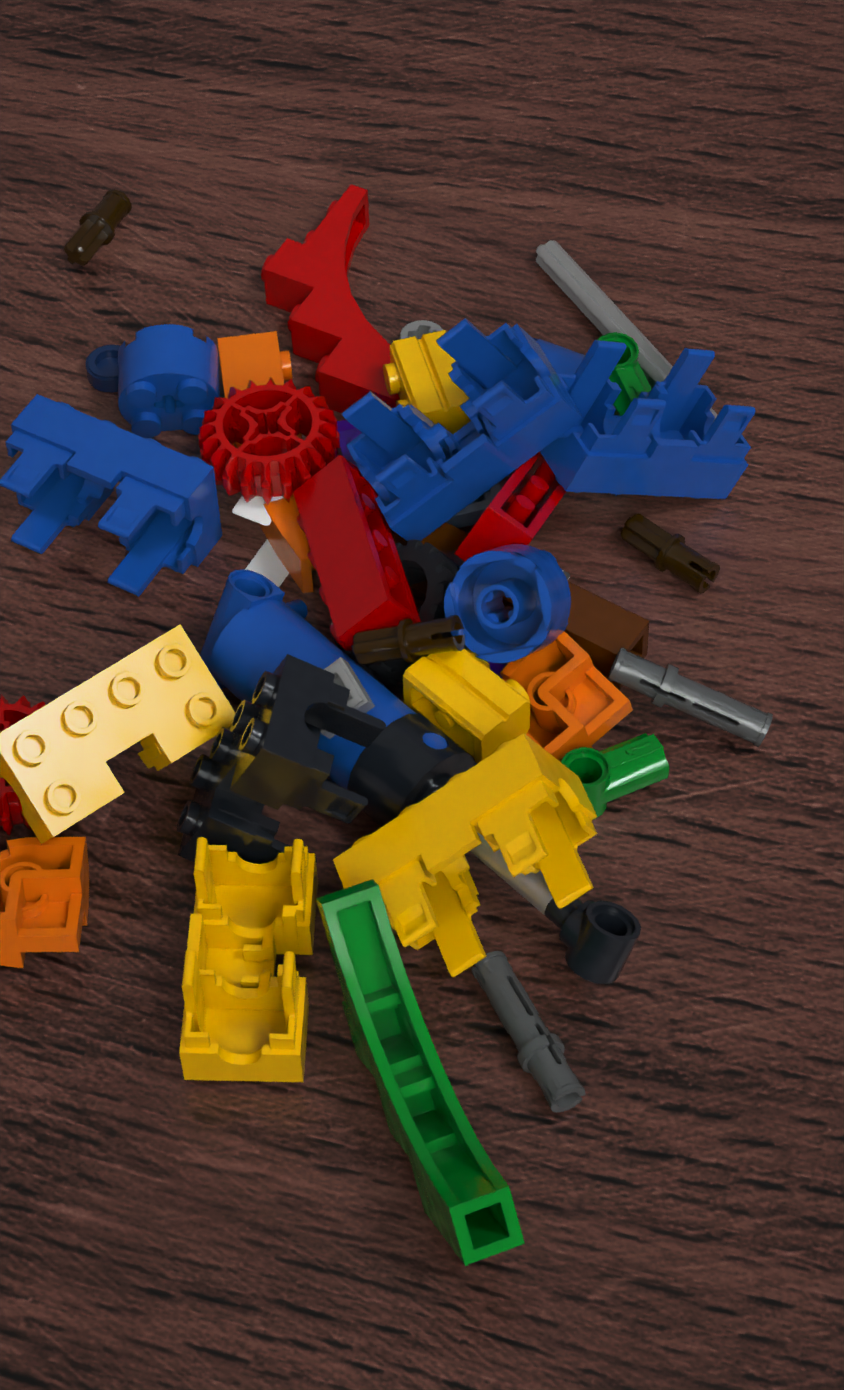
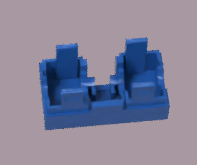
[342,318,584,541]
[540,340,755,499]
[0,394,222,596]

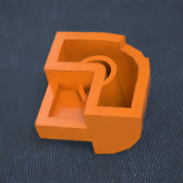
[500,631,633,762]
[0,837,89,968]

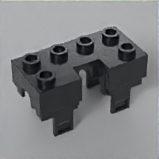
[177,654,386,864]

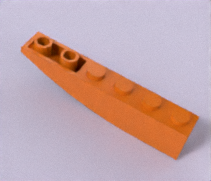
[217,331,316,593]

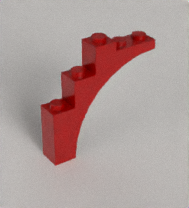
[261,184,400,413]

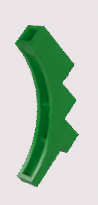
[316,879,525,1266]

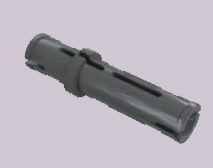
[607,647,773,747]
[471,951,586,1112]

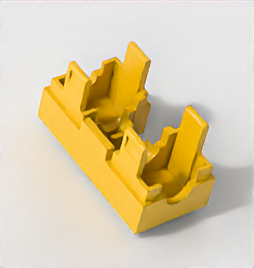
[0,624,235,844]
[333,733,597,978]
[179,837,318,1082]

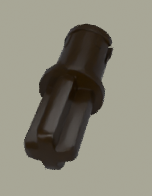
[64,189,132,266]
[621,514,720,594]
[352,615,465,665]

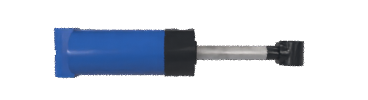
[200,569,641,984]

